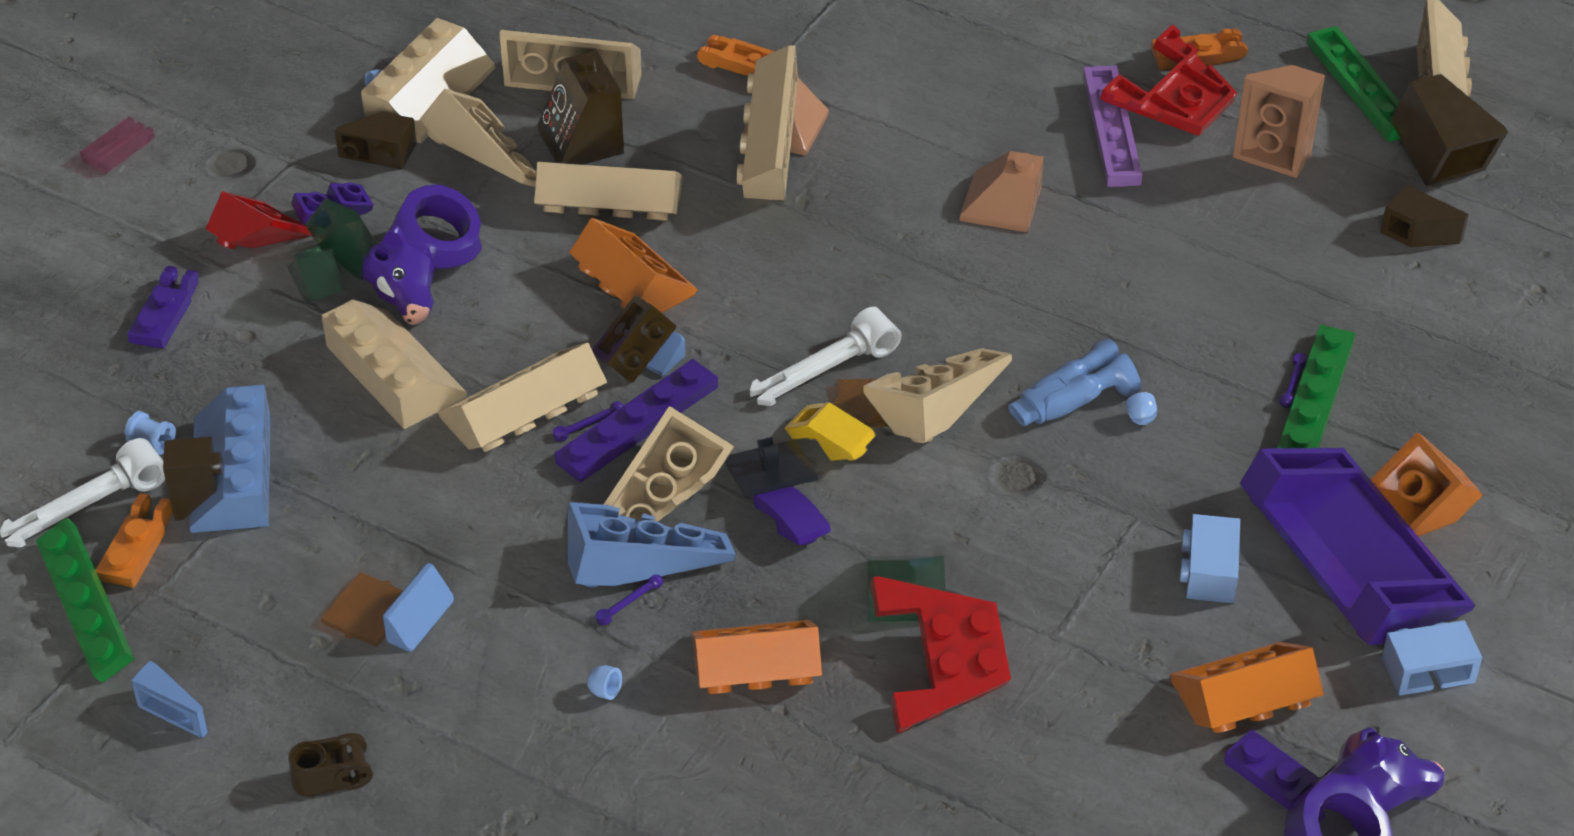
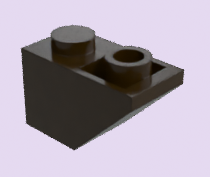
[335,112,417,169]
[1380,185,1469,247]

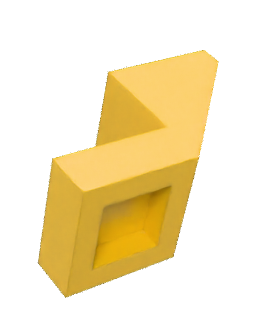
[785,402,876,461]

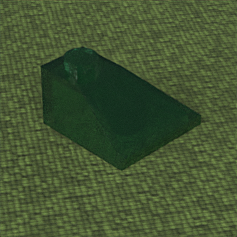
[865,556,946,622]

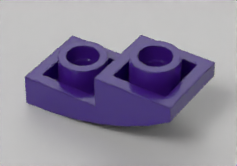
[291,182,373,225]
[753,486,831,546]

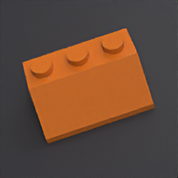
[569,217,698,313]
[691,620,822,694]
[1170,642,1324,733]

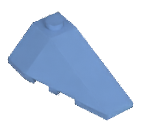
[568,502,736,587]

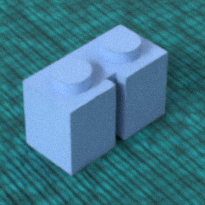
[1180,514,1240,604]
[1381,620,1482,696]

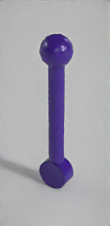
[1279,353,1308,408]
[553,401,623,442]
[595,574,663,625]

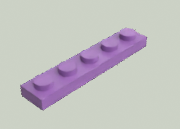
[1083,65,1142,187]

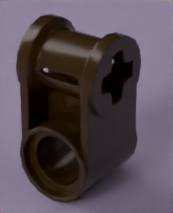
[288,733,373,797]

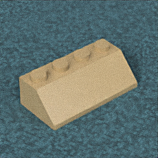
[1416,0,1473,100]
[361,18,495,144]
[499,30,642,100]
[737,45,798,201]
[534,162,684,221]
[321,300,467,429]
[438,342,607,452]

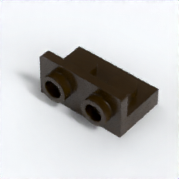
[592,295,676,383]

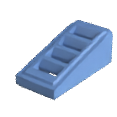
[131,661,208,738]

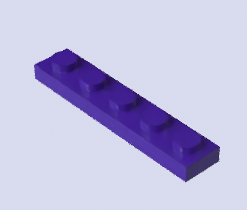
[555,359,718,483]

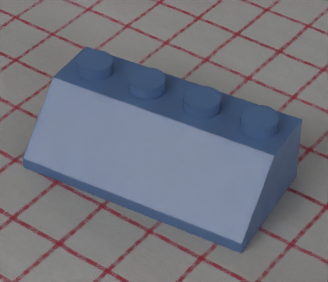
[190,385,271,533]

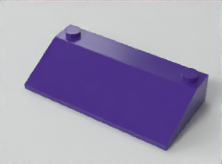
[1239,448,1475,645]

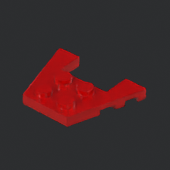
[1100,24,1237,136]
[870,576,1011,733]

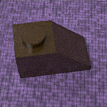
[163,437,223,521]

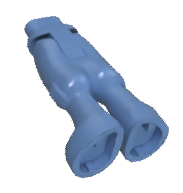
[1008,338,1141,427]

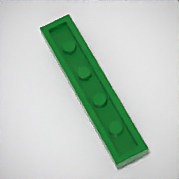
[1306,25,1400,142]
[1278,324,1356,448]
[35,517,135,683]

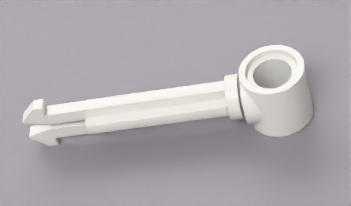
[750,307,902,406]
[0,438,165,547]

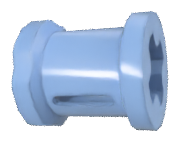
[124,411,176,455]

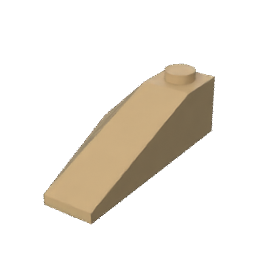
[420,88,536,187]
[863,348,1012,443]
[603,406,734,522]

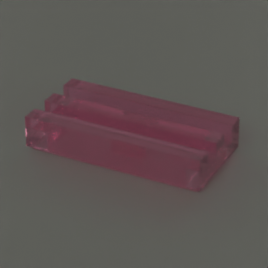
[80,116,155,174]

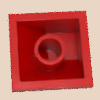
[205,191,314,250]

